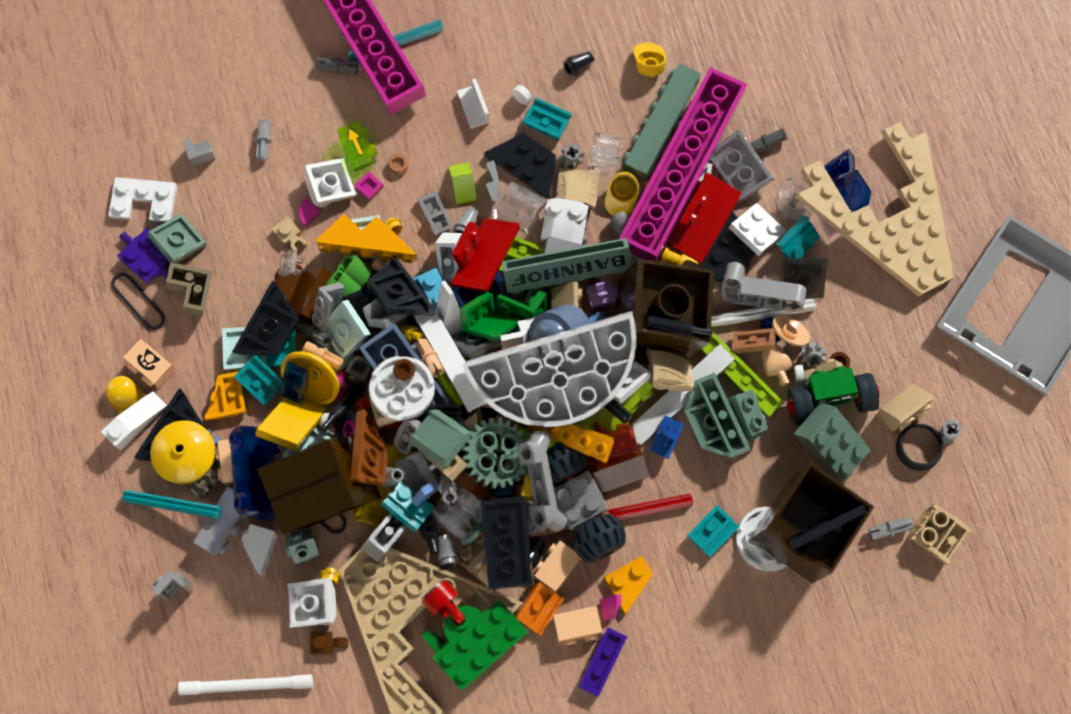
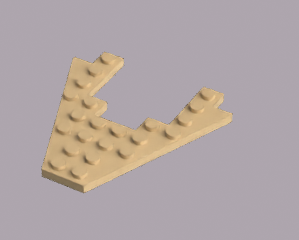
[796,122,954,297]
[339,548,523,714]

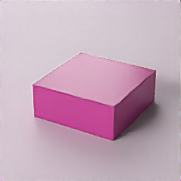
[354,171,384,201]

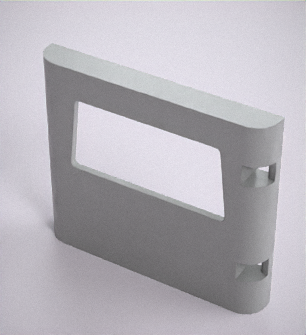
[936,214,1071,396]

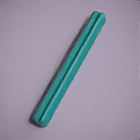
[348,20,443,61]
[122,490,222,519]

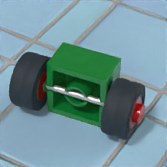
[787,366,880,426]

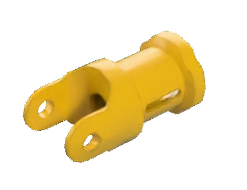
[660,247,699,266]

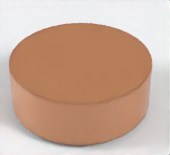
[388,154,409,175]

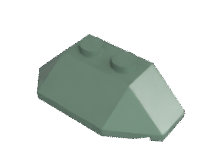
[684,372,751,458]

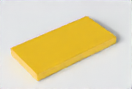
[256,394,327,451]

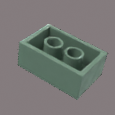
[794,403,871,481]

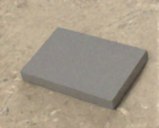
[710,129,775,203]

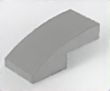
[486,160,499,209]
[418,191,454,236]

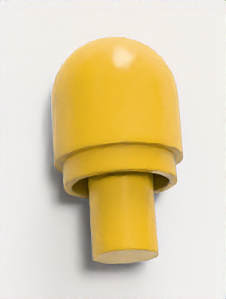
[401,324,424,343]

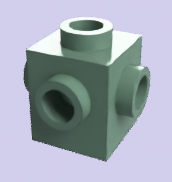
[284,527,320,564]

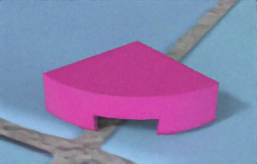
[299,198,320,227]
[337,371,346,401]
[600,594,621,621]

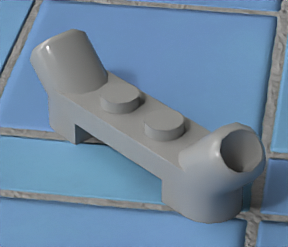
[518,431,567,532]

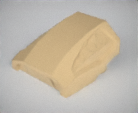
[555,168,600,210]
[646,347,693,391]
[908,504,972,565]

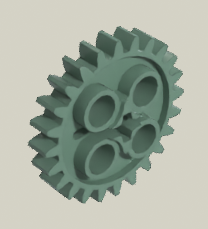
[461,418,529,489]

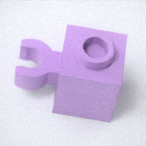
[586,281,619,312]

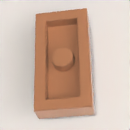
[732,328,776,354]

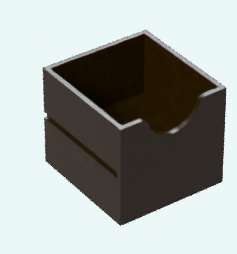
[618,259,714,359]
[257,434,382,535]
[750,462,874,584]

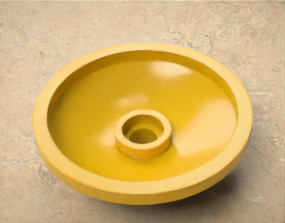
[281,352,340,405]
[150,421,215,484]

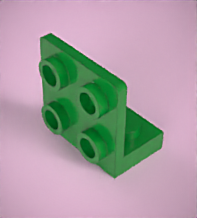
[497,291,547,327]

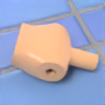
[761,346,792,386]

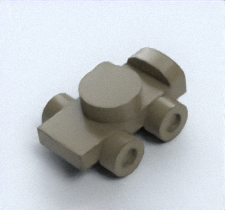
[189,468,219,497]

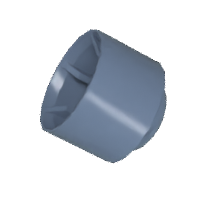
[528,304,591,342]

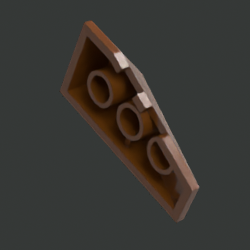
[453,412,519,501]

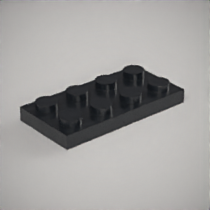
[481,496,534,590]

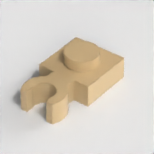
[271,216,307,254]
[804,359,843,380]

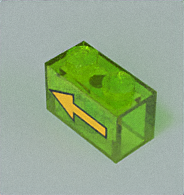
[337,120,378,172]

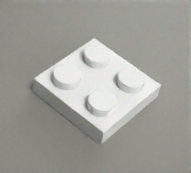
[729,203,786,256]

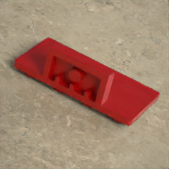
[667,173,742,263]
[451,218,520,292]

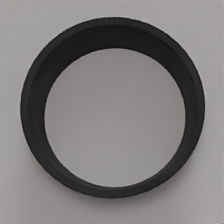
[896,424,943,471]

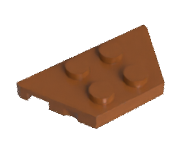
[350,409,388,486]

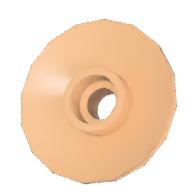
[772,315,810,347]

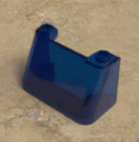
[228,425,280,521]

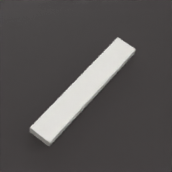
[413,300,486,413]
[627,344,735,446]

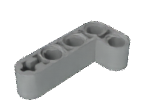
[722,262,807,312]

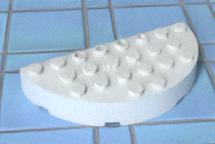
[463,311,636,427]

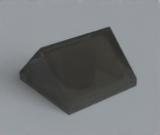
[781,258,827,298]

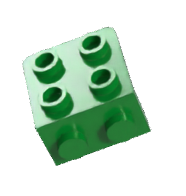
[460,292,520,341]

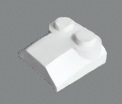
[304,158,357,207]
[541,198,588,244]
[287,578,336,628]

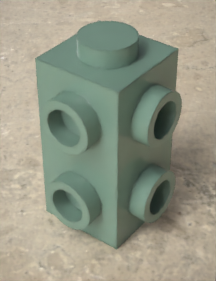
[727,389,769,440]

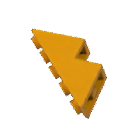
[316,214,417,263]
[528,422,614,463]

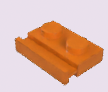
[515,581,564,636]

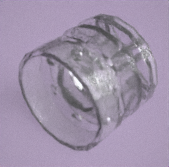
[431,484,482,542]

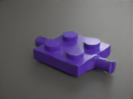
[117,228,170,285]

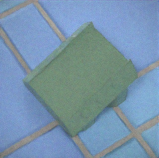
[410,409,472,468]

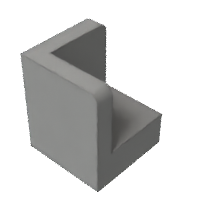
[183,139,216,167]

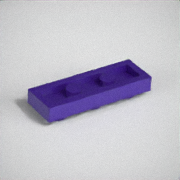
[579,627,627,698]

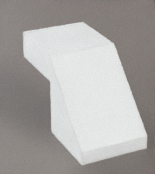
[500,318,534,350]

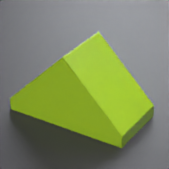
[449,162,477,205]

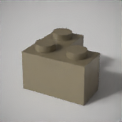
[165,262,212,317]

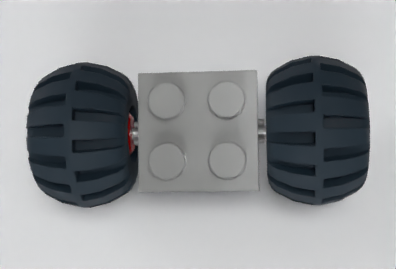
[546,442,626,563]

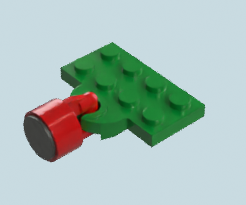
[422,580,528,691]

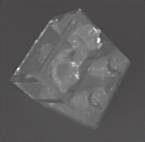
[492,181,548,235]

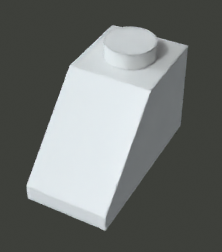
[435,233,462,281]
[242,524,278,576]

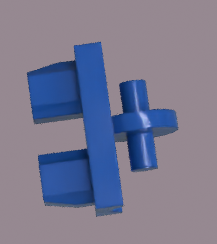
[649,415,684,459]

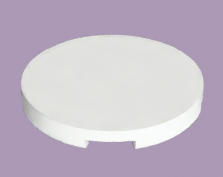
[369,356,435,421]
[736,507,787,572]

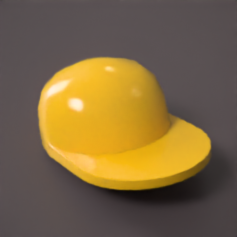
[633,43,666,77]
[605,172,639,216]
[105,376,146,414]

